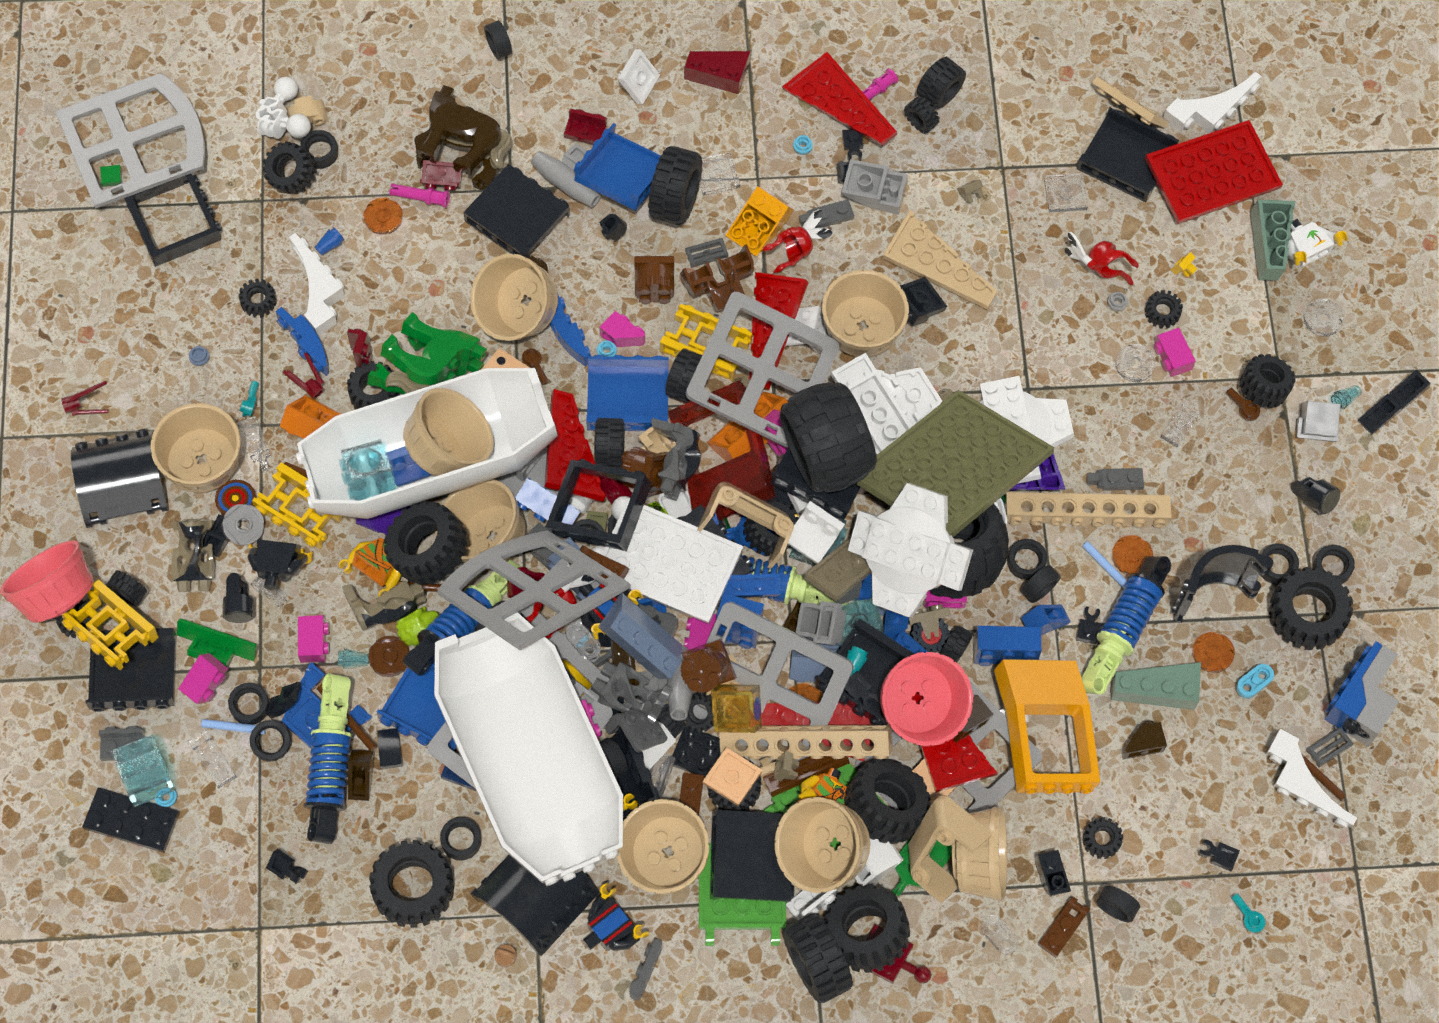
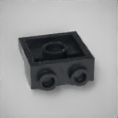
[900,277,948,327]

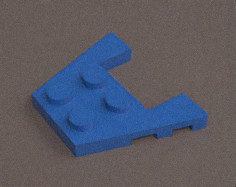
[282,662,372,749]

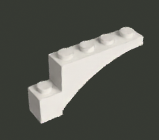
[1163,72,1261,133]
[289,233,344,337]
[1266,729,1357,828]

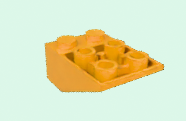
[725,186,794,257]

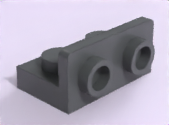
[99,726,145,761]

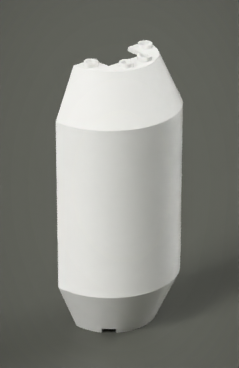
[296,368,558,519]
[434,612,623,886]

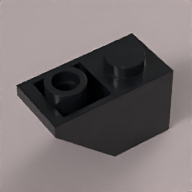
[1035,850,1071,897]

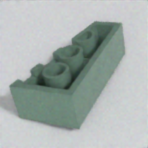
[1250,199,1296,281]
[1111,662,1201,710]

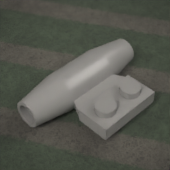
[531,143,601,207]
[637,646,692,721]

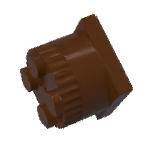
[634,256,674,304]
[619,447,668,496]
[681,638,737,693]

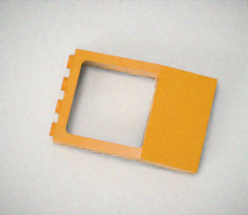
[994,659,1100,794]

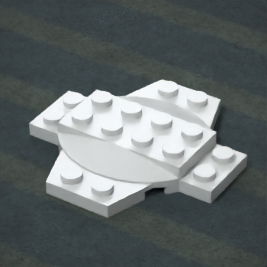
[830,353,942,454]
[980,376,1074,484]
[848,483,973,617]

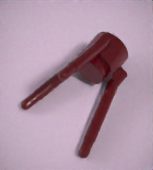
[282,353,325,399]
[61,381,109,416]

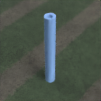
[1082,541,1128,589]
[201,719,266,735]

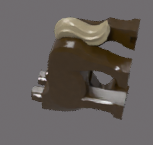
[414,85,513,191]

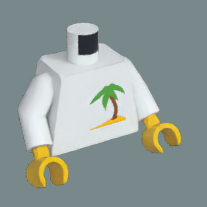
[1288,219,1348,268]

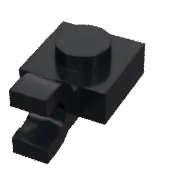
[266,848,308,884]

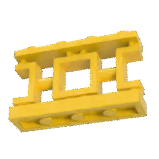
[660,304,753,381]
[252,462,346,549]
[61,579,159,670]

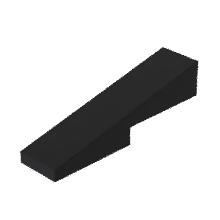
[1358,369,1431,435]

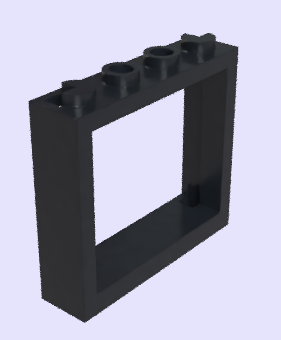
[124,174,222,267]
[545,459,652,551]

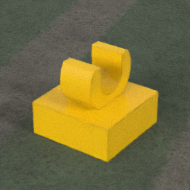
[1170,252,1197,277]

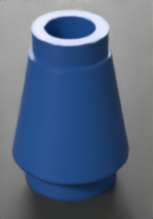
[314,228,344,255]

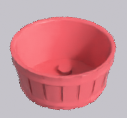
[0,540,94,623]
[880,652,973,746]

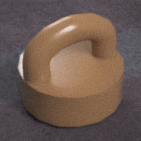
[494,944,516,967]

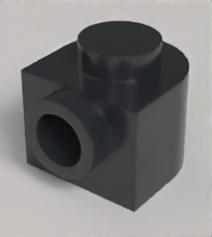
[599,214,627,241]

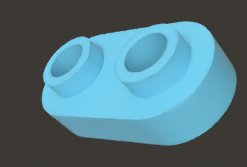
[1236,664,1274,699]

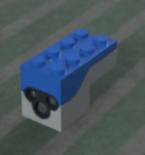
[1325,641,1399,747]

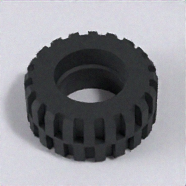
[648,146,703,225]
[384,501,468,585]
[1269,567,1353,650]
[844,759,931,844]
[369,840,454,928]
[824,884,910,973]
[783,914,853,1003]

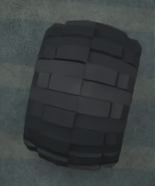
[780,382,877,492]
[929,504,1009,599]

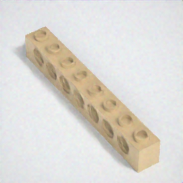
[1004,492,1171,528]
[719,725,893,759]

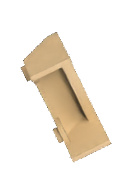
[697,482,794,569]
[908,795,993,903]

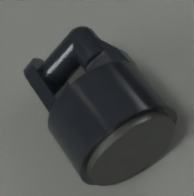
[1291,477,1340,514]
[222,573,254,623]

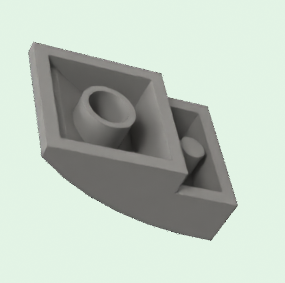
[841,159,908,215]

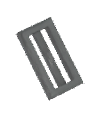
[685,238,728,268]
[1306,727,1354,768]

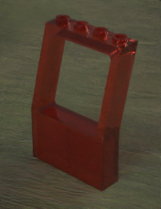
[668,380,775,520]

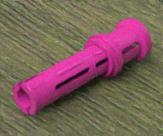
[862,68,898,100]
[389,183,450,208]

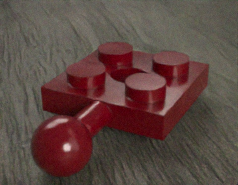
[866,924,932,984]

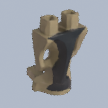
[171,518,215,592]
[342,581,427,631]

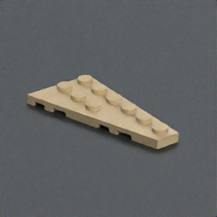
[883,210,997,310]

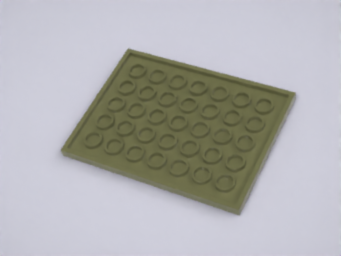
[857,390,1054,537]

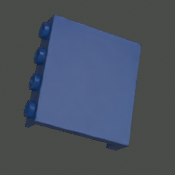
[574,123,661,211]
[586,355,669,431]
[377,662,457,752]

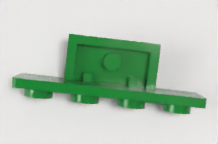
[177,618,257,667]

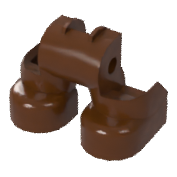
[680,244,754,312]

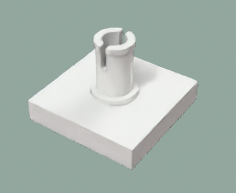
[618,49,660,104]

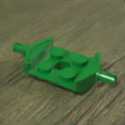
[892,836,952,897]

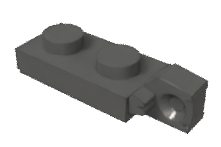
[799,199,854,228]
[1086,468,1144,491]

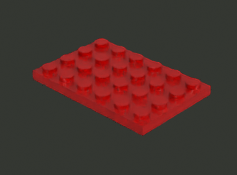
[1145,120,1283,224]

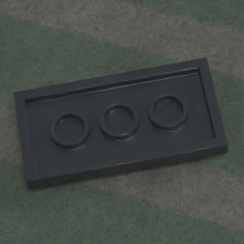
[82,787,180,853]

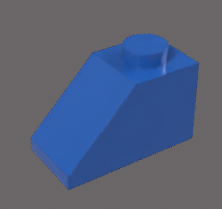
[1021,604,1071,635]

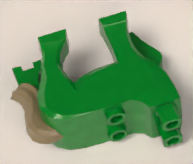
[367,312,487,394]

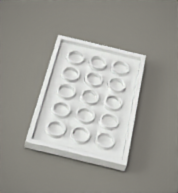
[602,498,744,624]

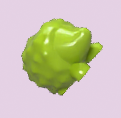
[396,606,438,647]

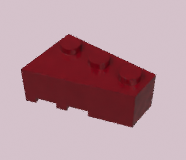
[684,51,751,94]

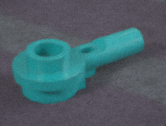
[239,381,259,417]
[1232,893,1266,933]

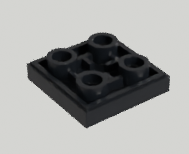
[669,727,720,778]

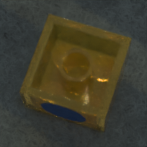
[711,684,762,733]

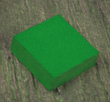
[100,165,122,187]

